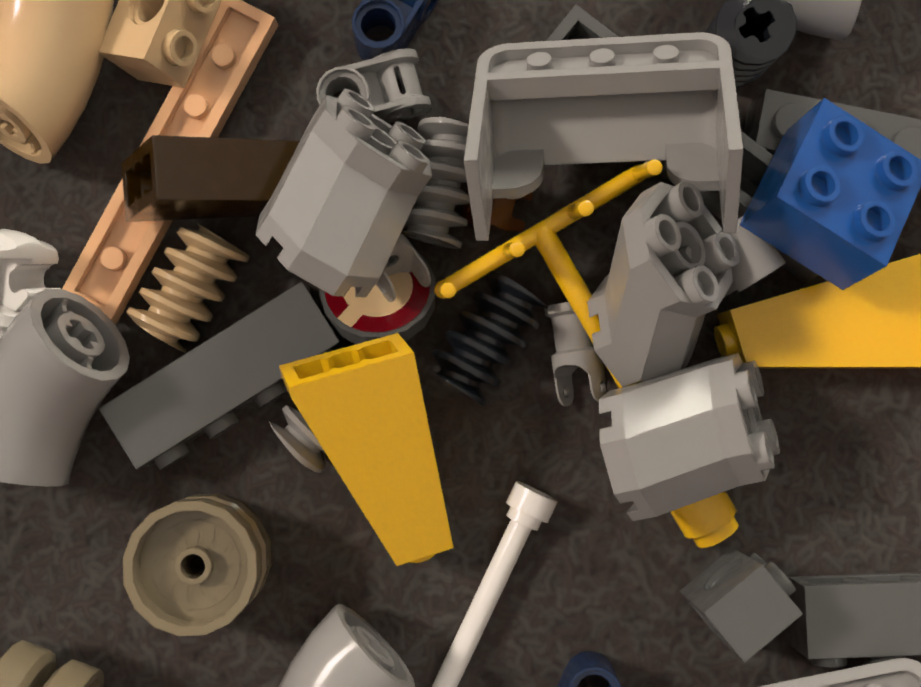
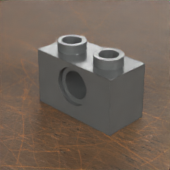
[679,548,803,663]

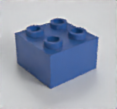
[739,98,921,290]

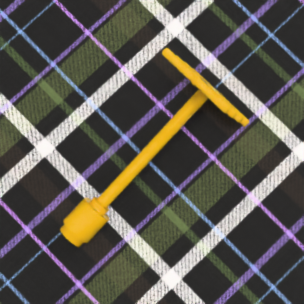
[434,159,739,548]

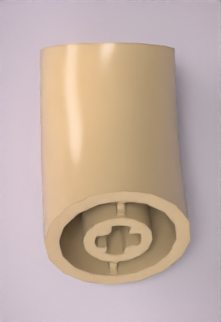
[0,0,114,164]

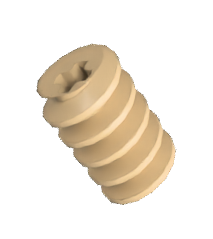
[126,223,250,353]

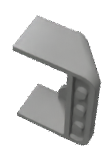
[464,32,743,241]

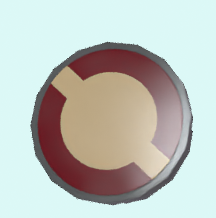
[319,248,436,344]

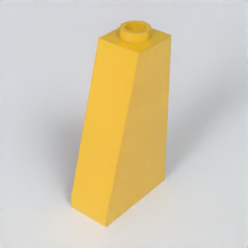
[714,254,921,368]
[279,333,454,566]

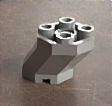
[255,88,432,298]
[587,181,740,387]
[599,353,780,521]

